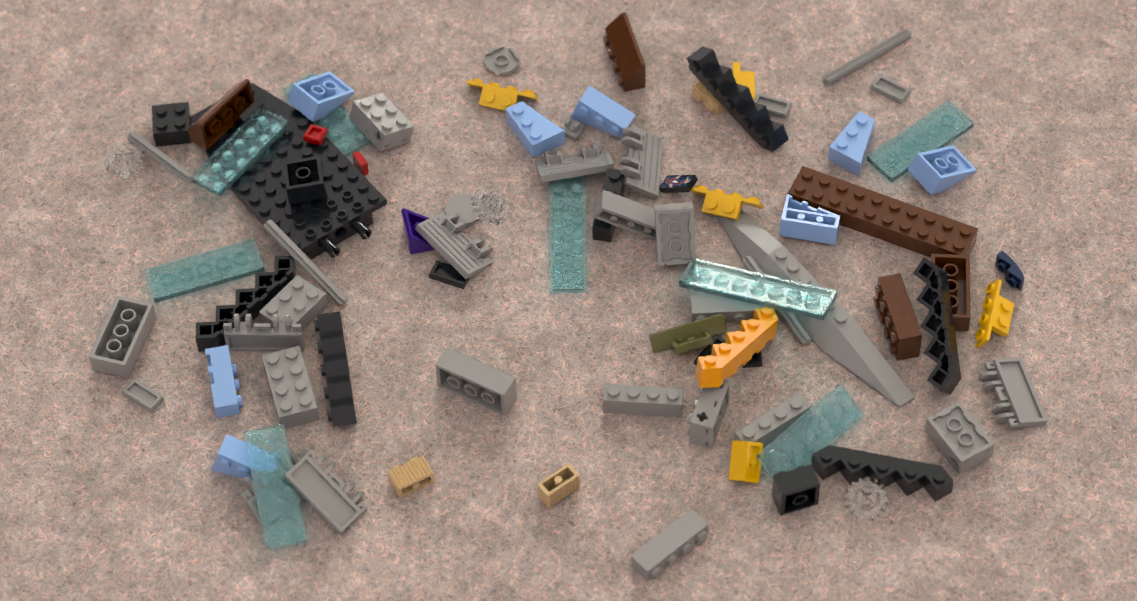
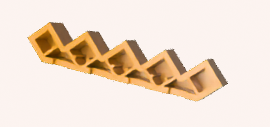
[695,307,778,388]

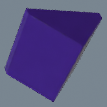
[401,208,436,255]

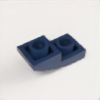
[995,250,1025,291]

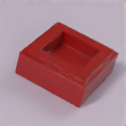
[303,124,328,145]
[352,151,369,176]

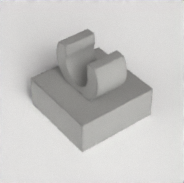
[562,118,585,141]

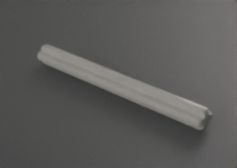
[823,29,911,85]
[127,131,195,184]
[263,220,348,306]
[742,256,811,346]

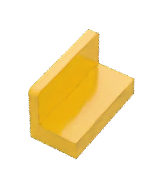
[733,62,755,101]
[728,440,763,483]

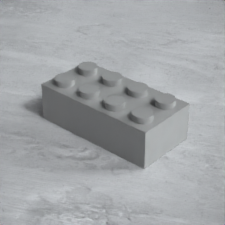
[89,296,156,378]
[261,346,320,430]
[435,347,517,416]

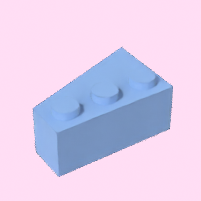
[570,85,636,138]
[506,101,565,158]
[828,111,875,176]
[779,194,840,245]
[205,345,243,418]
[211,434,279,485]

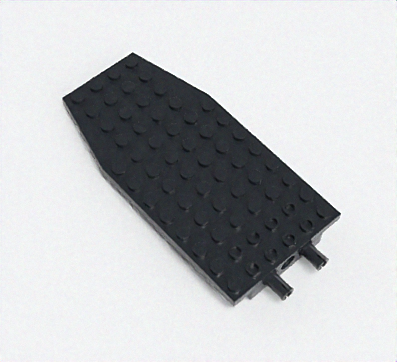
[191,83,387,259]

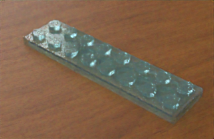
[549,175,587,293]
[679,258,837,320]

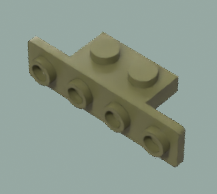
[649,313,727,354]

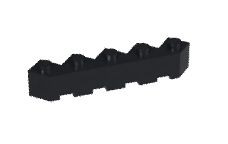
[687,46,789,151]
[196,256,296,352]
[913,258,961,394]
[314,311,357,427]
[812,445,954,502]

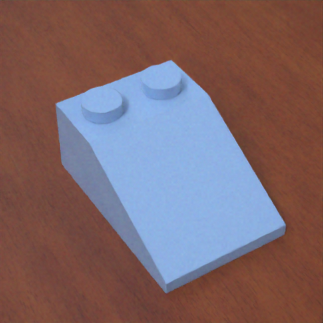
[287,71,355,122]
[908,145,977,195]

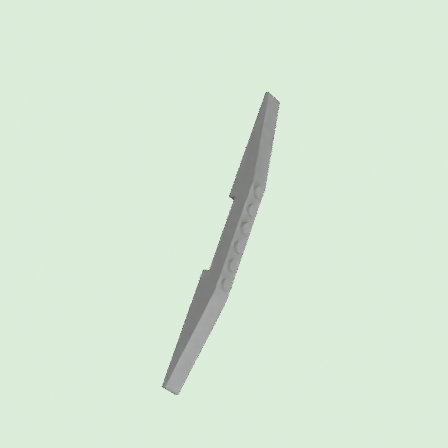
[716,210,915,408]

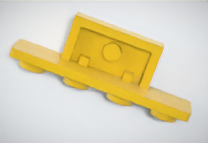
[466,78,539,111]
[691,185,764,220]
[975,279,1014,348]

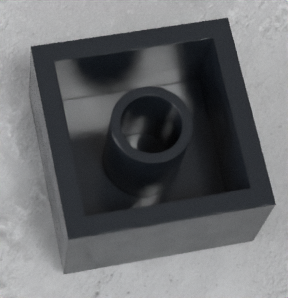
[152,102,192,147]
[283,156,327,204]
[772,464,820,516]

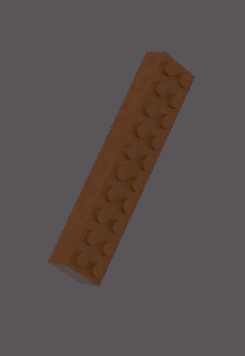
[788,166,978,258]

